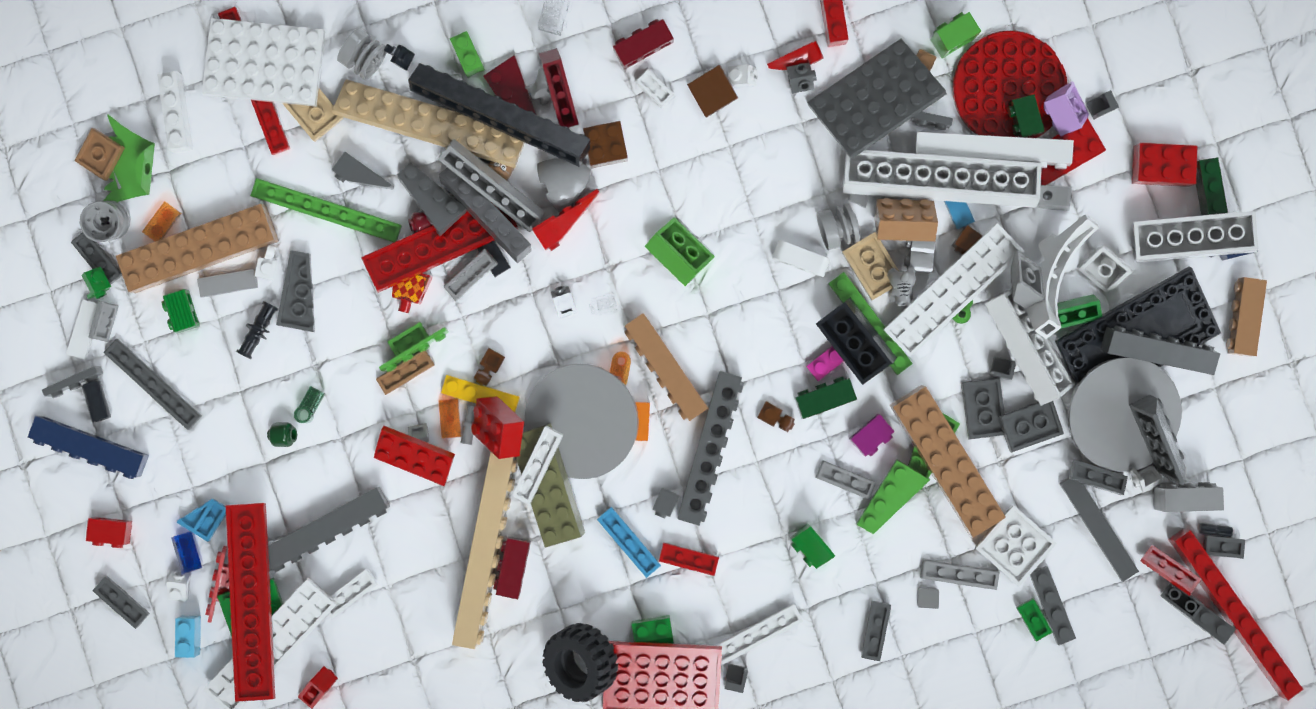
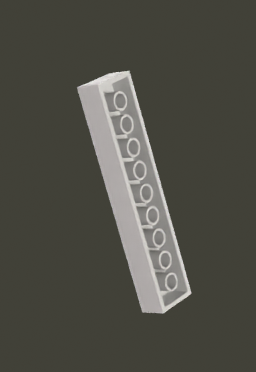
[843,150,1041,208]

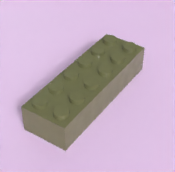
[516,423,586,548]

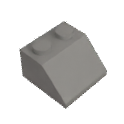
[1010,251,1044,309]

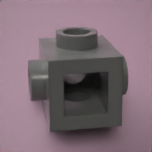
[787,63,817,94]

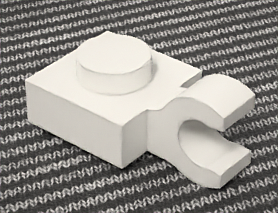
[254,245,278,281]

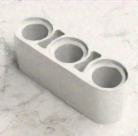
[772,240,830,278]

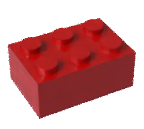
[1132,143,1198,187]
[471,396,524,459]

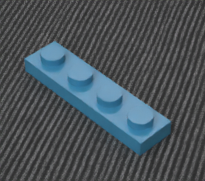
[597,507,661,578]

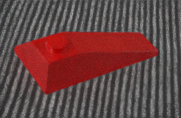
[532,189,599,251]

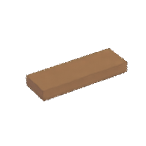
[376,350,435,395]

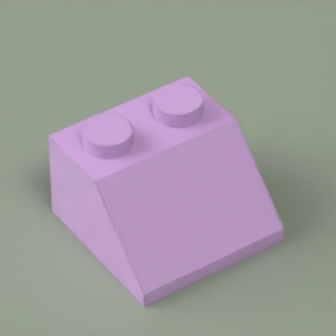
[1044,81,1089,136]

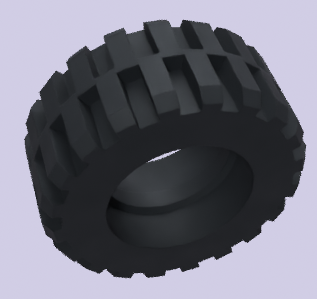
[542,623,618,702]

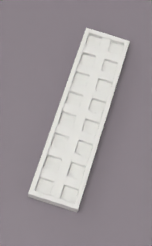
[883,223,1024,357]
[203,578,337,709]

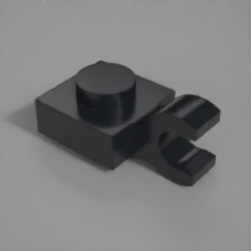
[384,44,415,71]

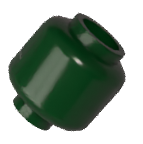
[267,422,298,447]

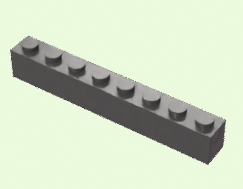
[268,487,390,573]

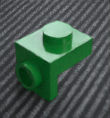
[81,267,111,299]

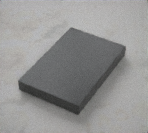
[961,378,1005,440]
[998,401,1064,453]

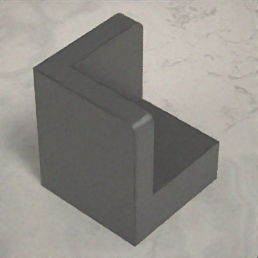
[1086,90,1119,120]
[989,357,1016,380]
[724,664,748,693]

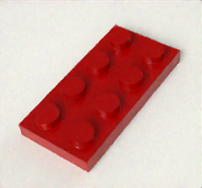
[1041,118,1106,185]
[373,426,455,486]

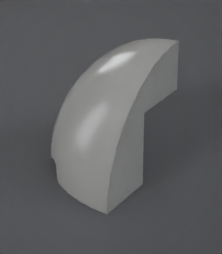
[537,158,591,213]

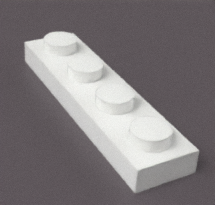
[512,426,564,504]

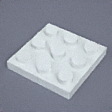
[975,505,1057,587]

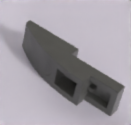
[1160,583,1236,645]

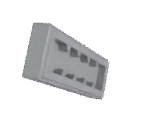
[443,249,498,301]

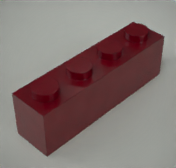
[538,48,579,128]

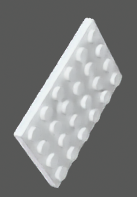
[202,18,326,107]

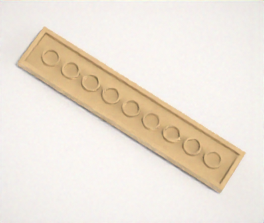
[332,79,525,168]

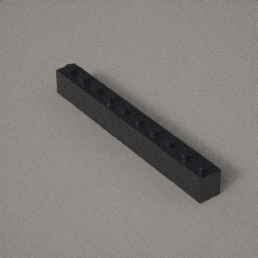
[408,63,590,167]

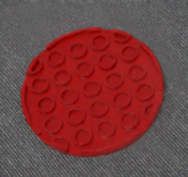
[952,31,1068,138]

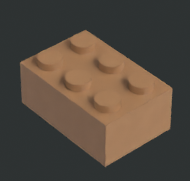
[874,198,938,242]

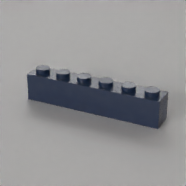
[27,416,149,479]

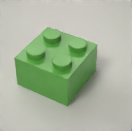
[930,11,981,59]

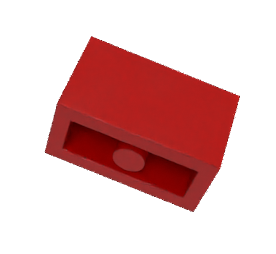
[85,517,133,548]

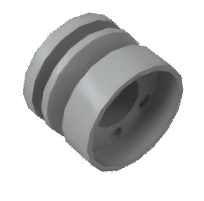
[337,28,387,80]
[79,200,130,242]
[816,203,860,251]

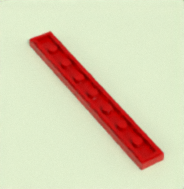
[218,7,291,156]

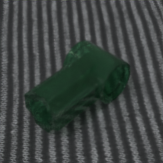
[294,386,325,424]

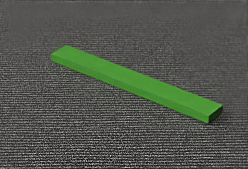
[250,178,402,243]

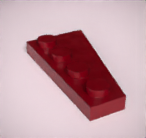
[483,55,536,114]

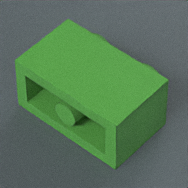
[450,31,485,78]

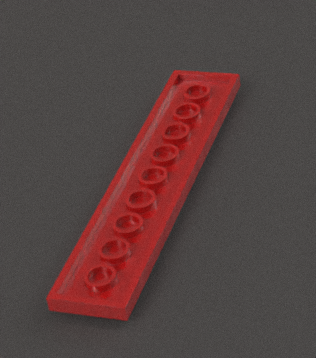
[226,503,276,702]

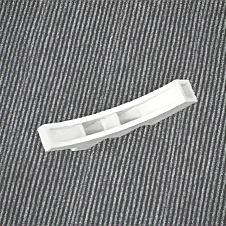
[1026,214,1099,339]

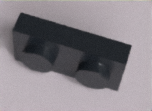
[477,240,511,278]

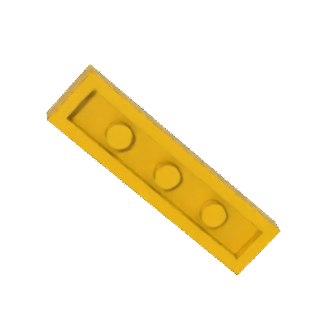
[441,375,520,413]

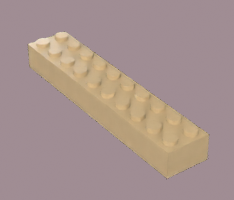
[452,452,518,650]

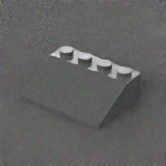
[1129,395,1185,485]

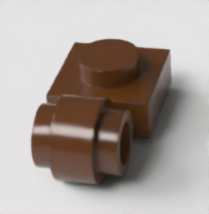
[473,348,506,386]
[757,401,795,433]

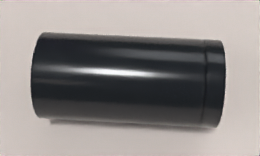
[81,380,111,423]

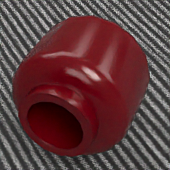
[408,210,432,234]

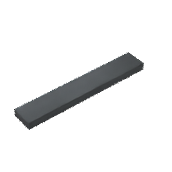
[103,339,202,430]
[1059,478,1139,582]

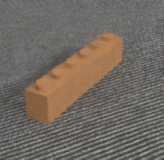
[624,313,709,421]

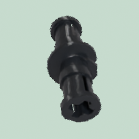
[236,301,278,360]

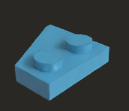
[176,499,226,542]

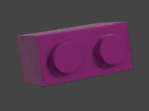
[849,414,895,457]

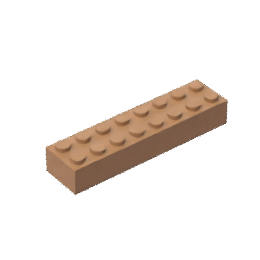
[116,204,279,294]
[889,385,1006,538]

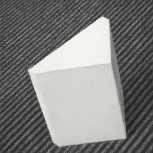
[1078,245,1133,294]

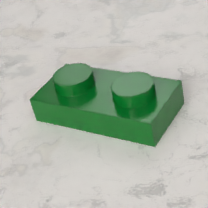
[1016,598,1053,642]

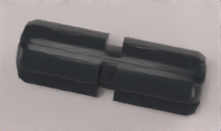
[1199,523,1233,537]

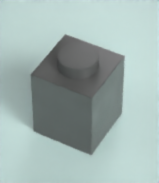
[652,488,679,519]

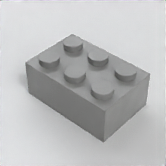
[1153,482,1224,512]

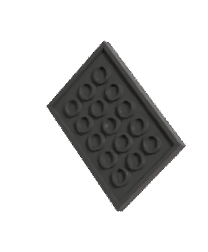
[807,38,947,159]

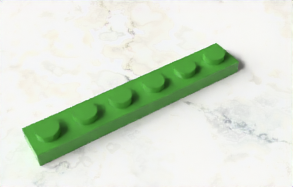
[828,272,913,375]

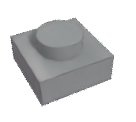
[408,423,429,442]

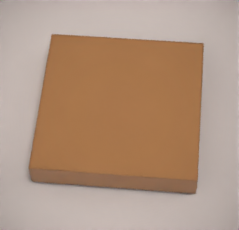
[74,128,125,181]

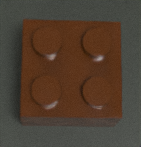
[583,121,628,169]

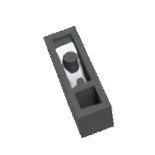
[332,152,394,190]

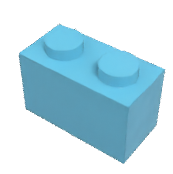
[175,615,201,658]

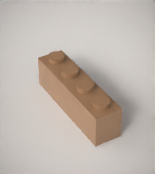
[1226,277,1267,357]

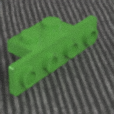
[379,322,449,372]

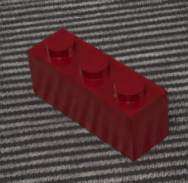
[613,19,674,70]
[493,537,531,600]

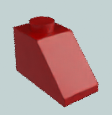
[298,666,338,709]

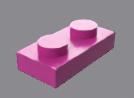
[806,346,844,381]

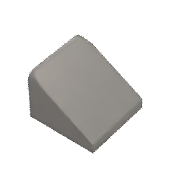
[918,588,940,609]

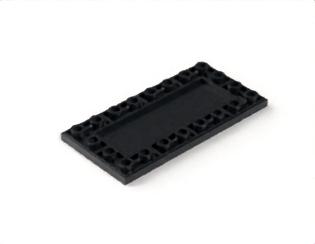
[1055,266,1221,386]

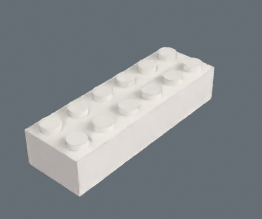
[1133,211,1259,262]
[985,288,1075,406]

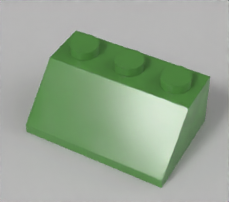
[644,217,715,286]

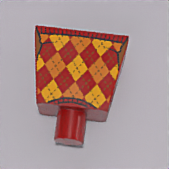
[392,273,433,314]

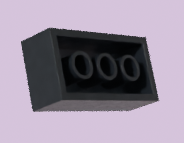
[816,297,897,385]

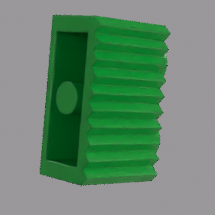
[161,289,200,333]

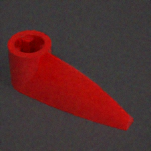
[767,41,824,70]

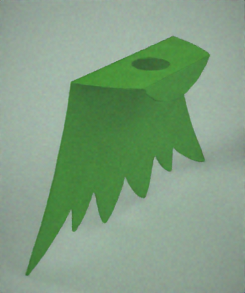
[103,114,155,202]

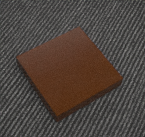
[687,65,739,118]

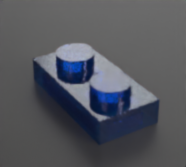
[171,531,202,574]

